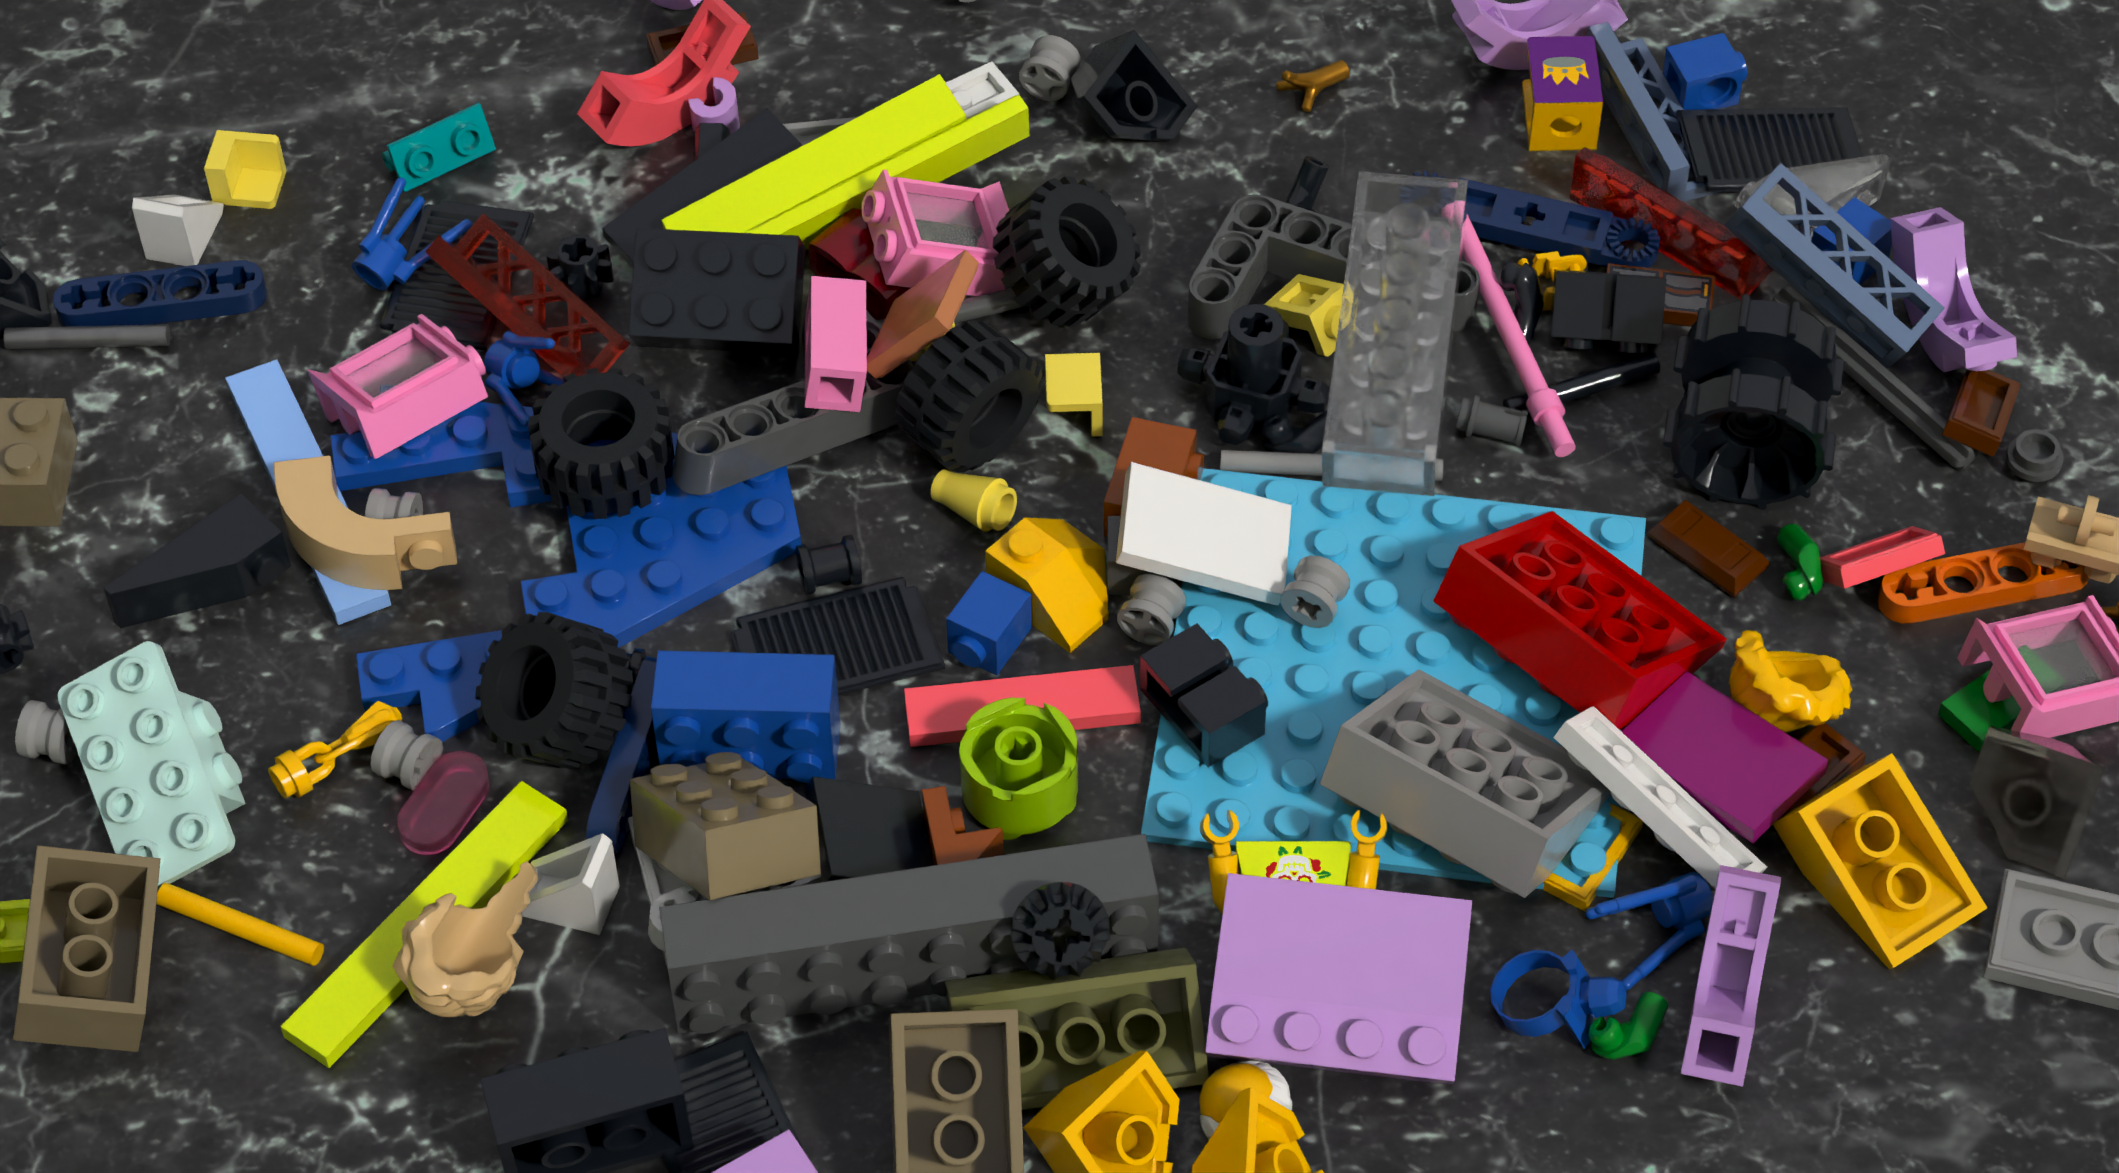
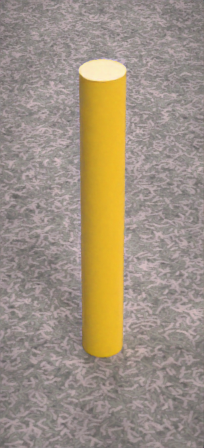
[156,883,324,966]

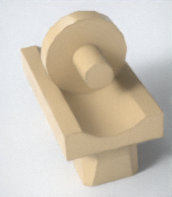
[2024,495,2119,584]

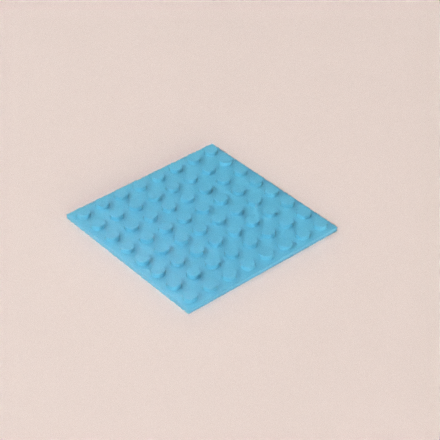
[1141,468,1646,898]

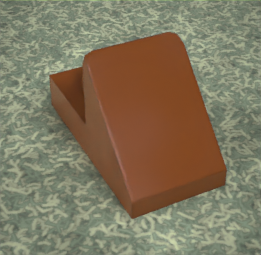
[922,786,1004,865]

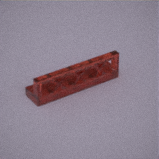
[1570,147,1774,300]
[425,213,630,377]

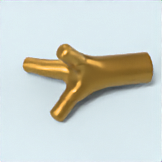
[1276,60,1350,112]

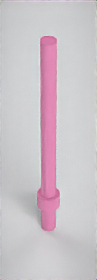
[1441,198,1576,457]

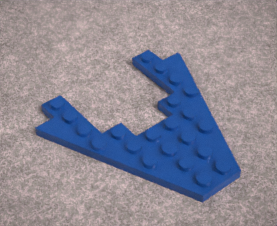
[330,387,802,742]

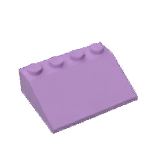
[1205,873,1472,1085]

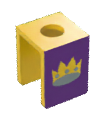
[1522,36,1603,151]

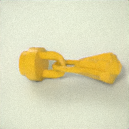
[268,701,402,799]

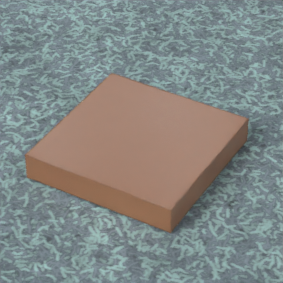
[867,250,979,379]

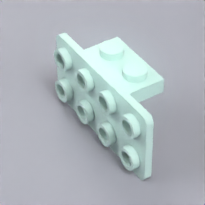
[58,641,246,890]

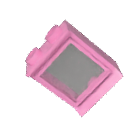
[862,170,1009,296]
[307,314,488,459]
[1957,595,2119,747]

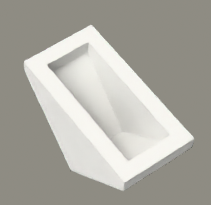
[132,195,224,266]
[522,833,620,935]

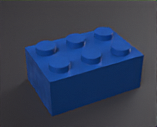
[651,650,841,783]

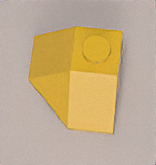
[985,517,1109,653]
[1023,1050,1180,1173]
[1192,1087,1324,1173]

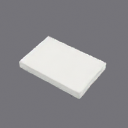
[1116,462,1292,606]

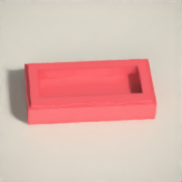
[1820,526,1945,589]

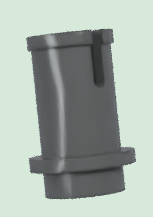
[1456,395,1528,446]

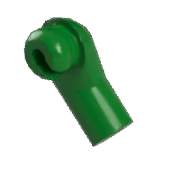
[1777,524,1824,601]
[1588,992,1669,1060]

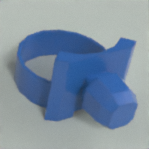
[1490,949,1627,1049]

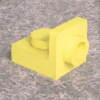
[1264,274,1359,357]

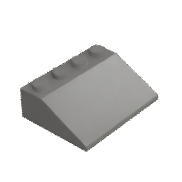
[1320,669,1611,898]

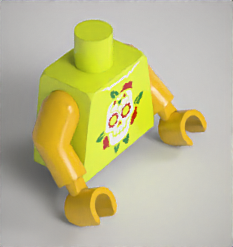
[1200,810,1387,915]

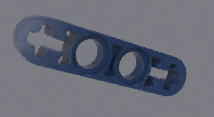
[53,260,267,327]
[586,656,657,854]

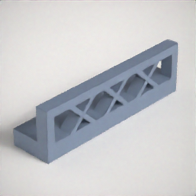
[1588,22,1720,206]
[1724,163,1945,369]

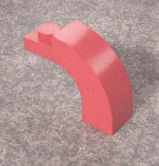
[577,0,751,147]

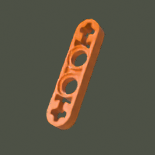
[1877,542,2089,624]

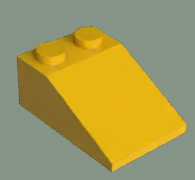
[1773,753,1987,969]

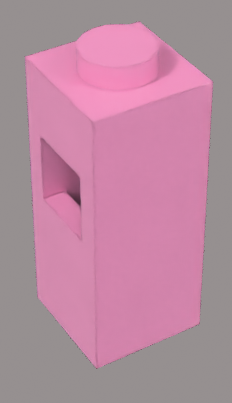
[805,276,867,412]

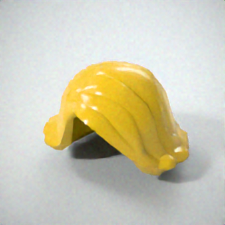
[1728,630,1853,732]

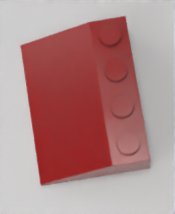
[1433,511,1727,730]

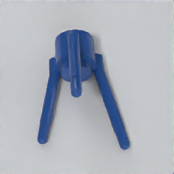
[351,177,472,291]
[484,331,564,426]
[1585,871,1713,991]

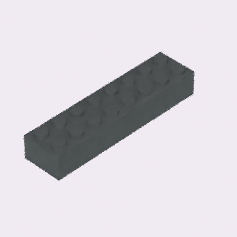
[659,834,1159,1034]

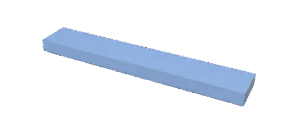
[225,359,391,625]

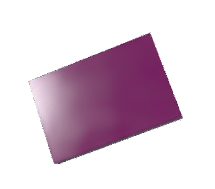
[1621,671,1828,843]

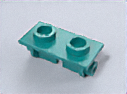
[382,102,496,192]

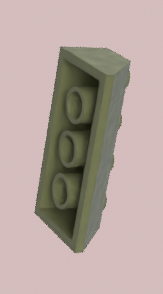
[945,948,1209,1110]

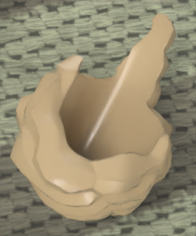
[393,861,538,1017]

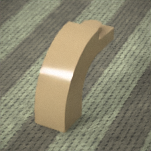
[274,456,457,590]

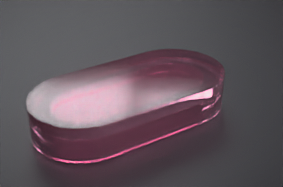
[397,751,490,855]

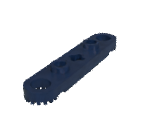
[1399,171,1660,268]

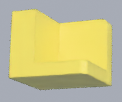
[204,130,287,209]
[1045,353,1103,437]

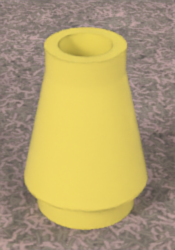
[931,469,1017,532]

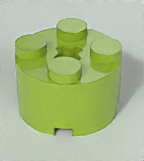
[959,697,1078,840]

